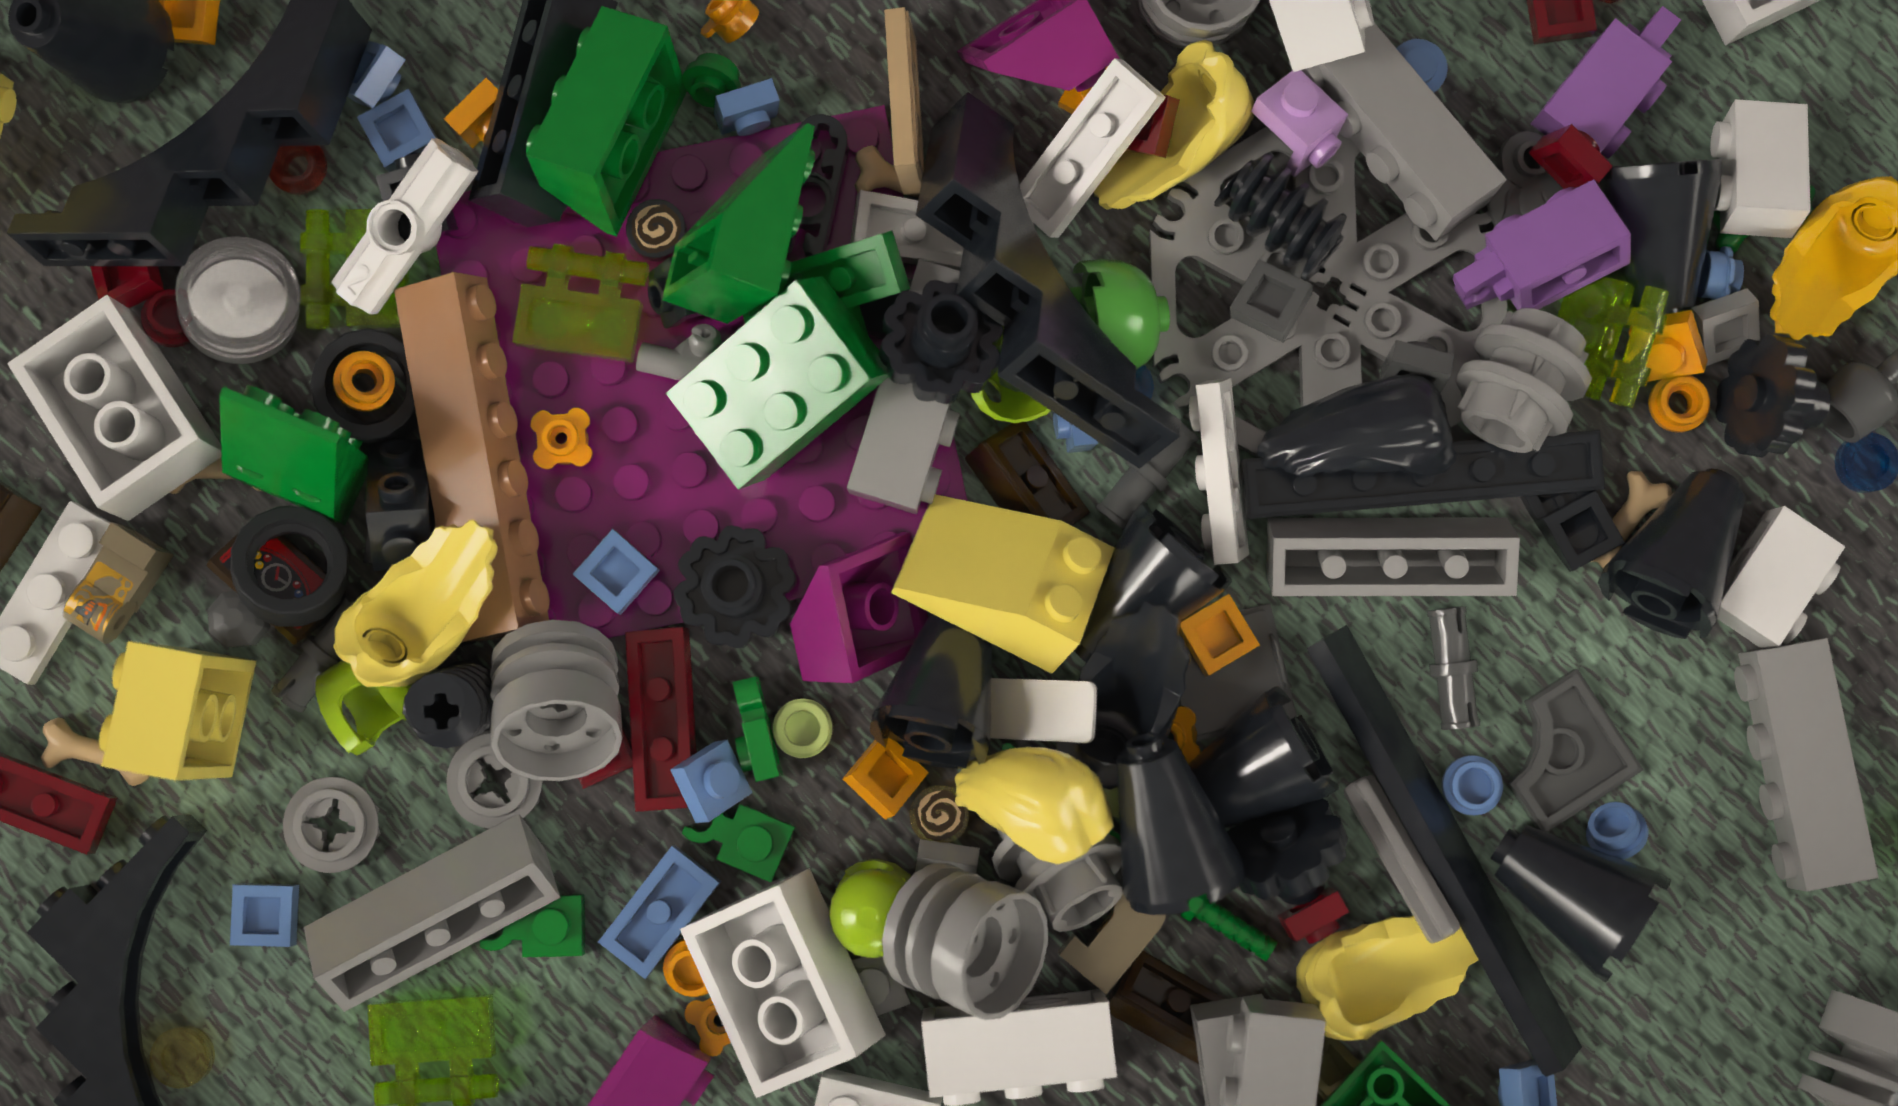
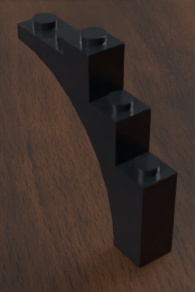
[27,814,207,1106]

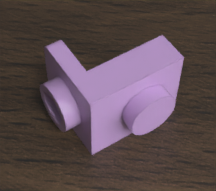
[1251,70,1348,177]

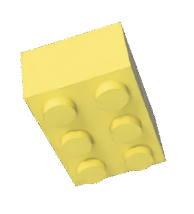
[99,641,256,781]

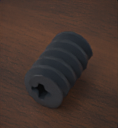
[1214,151,1347,281]
[402,659,493,749]

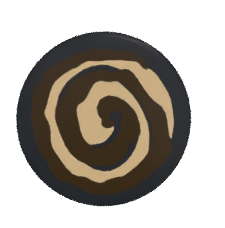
[626,199,688,262]

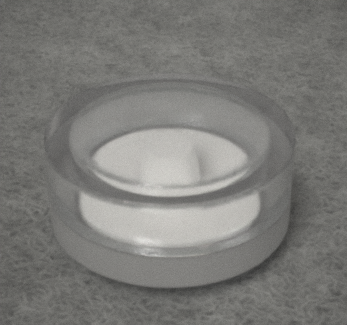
[175,236,300,364]

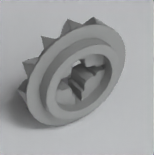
[447,733,543,829]
[283,777,381,873]

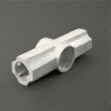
[331,138,479,314]

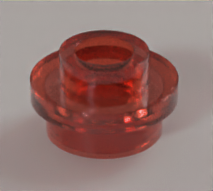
[269,145,327,195]

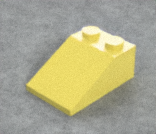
[891,494,1115,674]

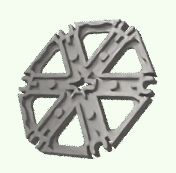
[1149,126,1507,458]

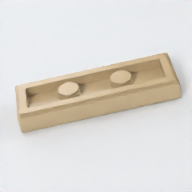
[884,7,925,195]

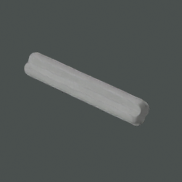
[1344,775,1460,944]

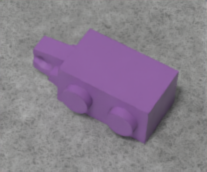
[1531,6,1681,159]
[1453,179,1631,310]

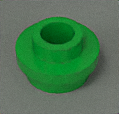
[682,53,741,108]

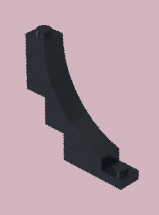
[7,0,372,266]
[916,92,1181,469]

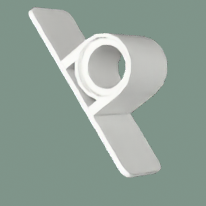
[990,678,1097,743]

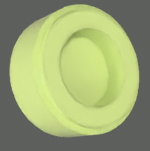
[773,699,833,758]

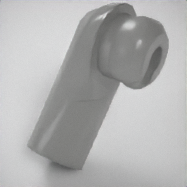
[636,324,723,381]

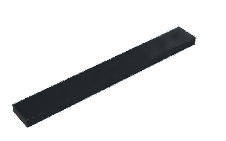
[1307,625,1582,1077]

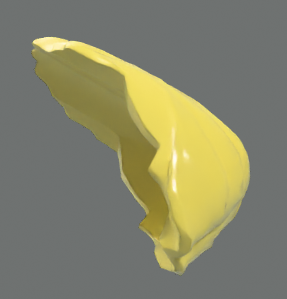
[1094,40,1254,210]
[333,520,498,687]
[955,747,1114,864]
[1296,916,1479,1041]

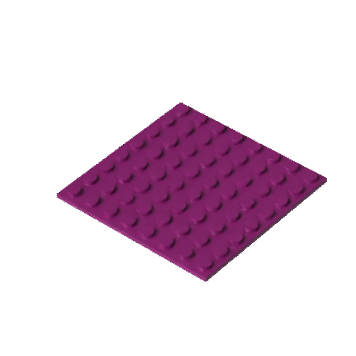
[435,105,968,639]

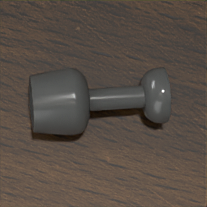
[1822,348,1898,443]

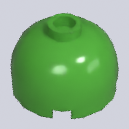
[1070,259,1170,370]

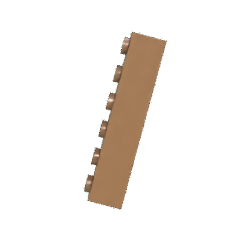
[394,272,550,642]

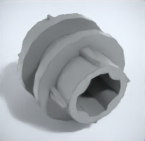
[1456,308,1592,453]
[992,829,1123,932]

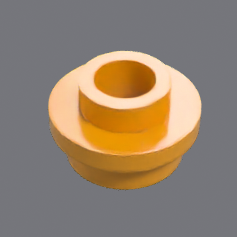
[333,351,395,412]
[1648,375,1710,433]

